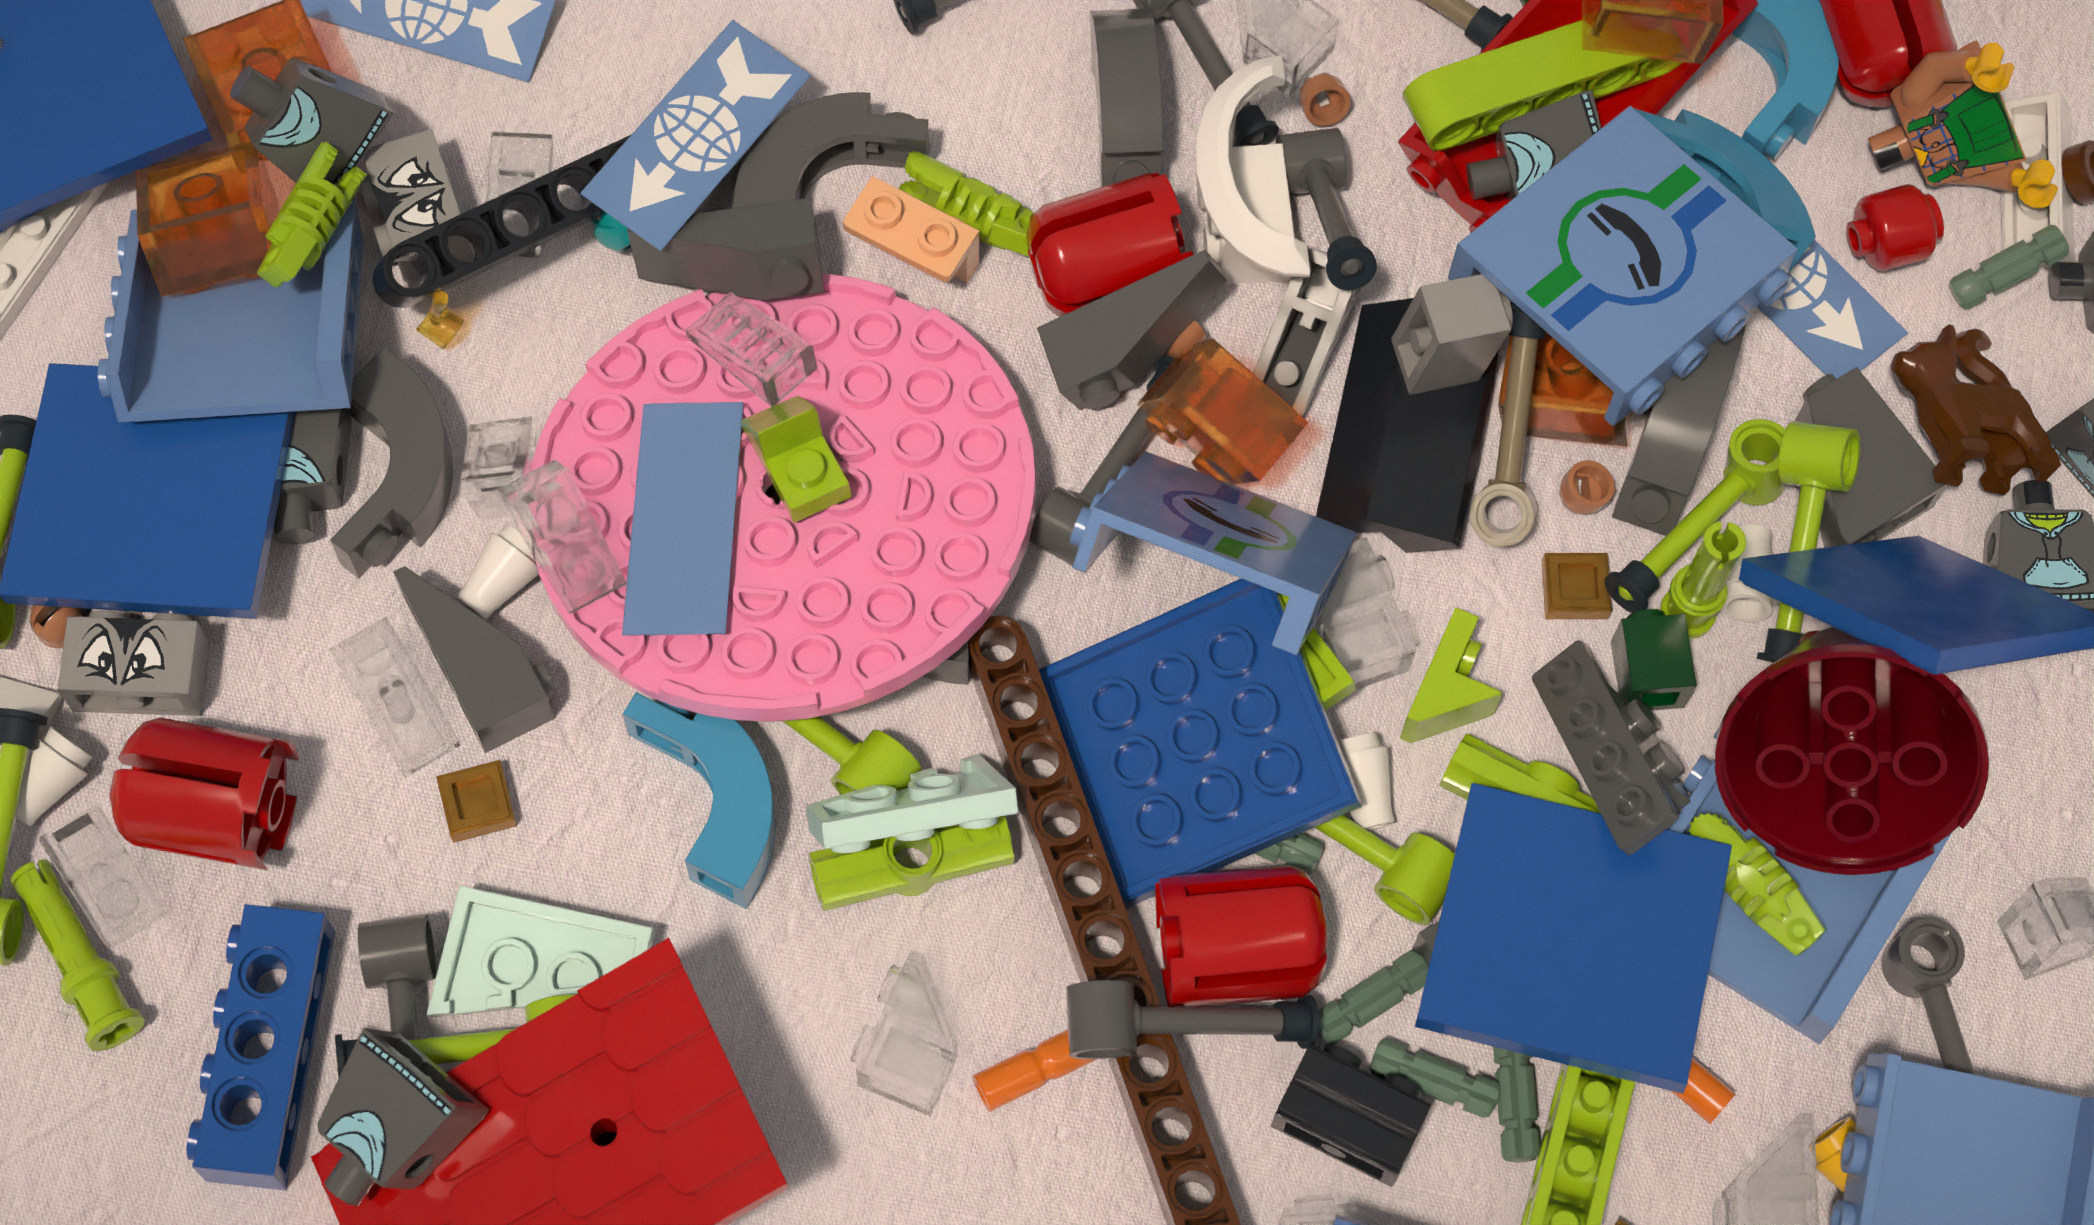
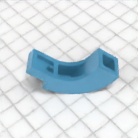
[1731,0,1839,160]
[1634,108,1816,274]
[623,692,776,910]

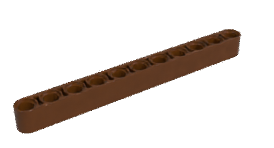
[969,615,1241,1225]

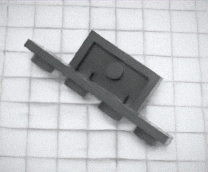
[1532,640,1691,855]

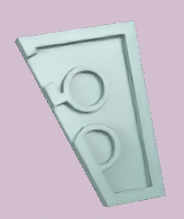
[806,754,1018,853]
[426,885,656,1018]

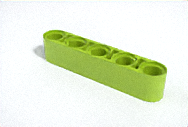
[1402,0,1690,151]

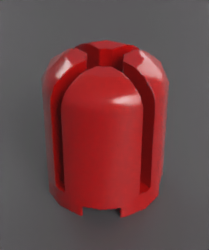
[1819,0,1958,107]
[1026,172,1193,317]
[109,717,299,870]
[1155,865,1328,1007]

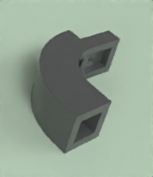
[1090,9,1164,187]
[732,92,929,208]
[1612,325,1746,536]
[330,346,453,579]

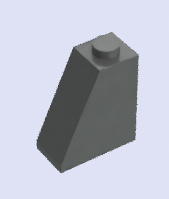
[1795,367,1947,548]

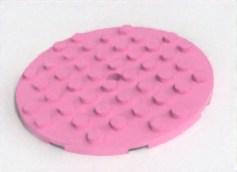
[527,273,1037,722]

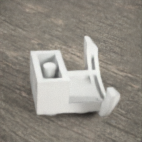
[1196,55,1310,285]

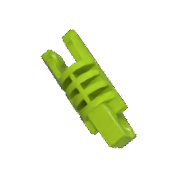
[257,141,367,288]
[899,151,1034,257]
[1688,812,1827,956]

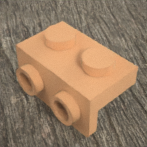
[843,176,979,283]

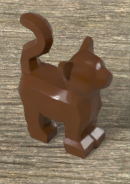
[1891,324,2062,495]

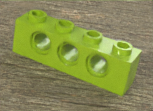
[1521,1064,1635,1225]

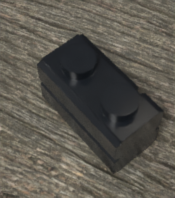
[1271,1043,1432,1187]

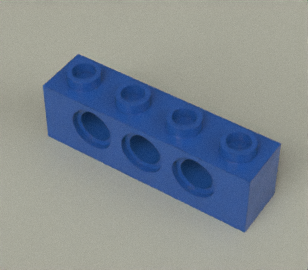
[186,904,335,1191]

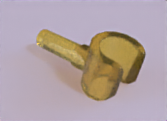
[416,291,464,350]

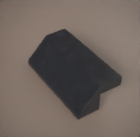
[1316,298,1499,553]

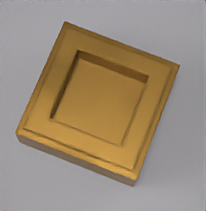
[1541,553,1612,620]
[436,760,517,843]

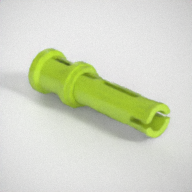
[1659,521,1746,639]
[10,859,145,1051]

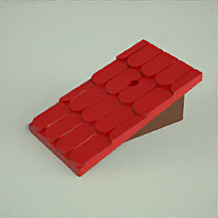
[311,938,788,1225]

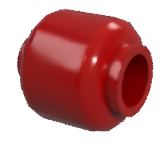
[1846,184,1944,271]

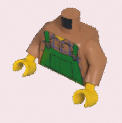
[1868,40,2058,209]

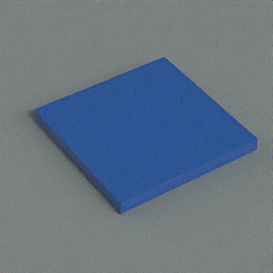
[0,0,213,225]
[0,363,295,619]
[1738,535,2094,675]
[1039,578,1363,908]
[1415,783,1732,1094]

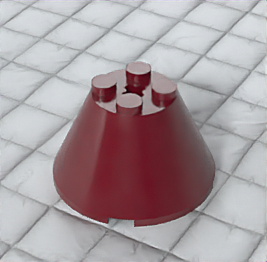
[1715,627,1989,875]

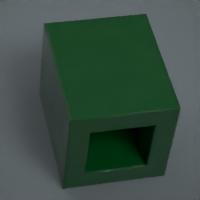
[1611,609,1697,711]

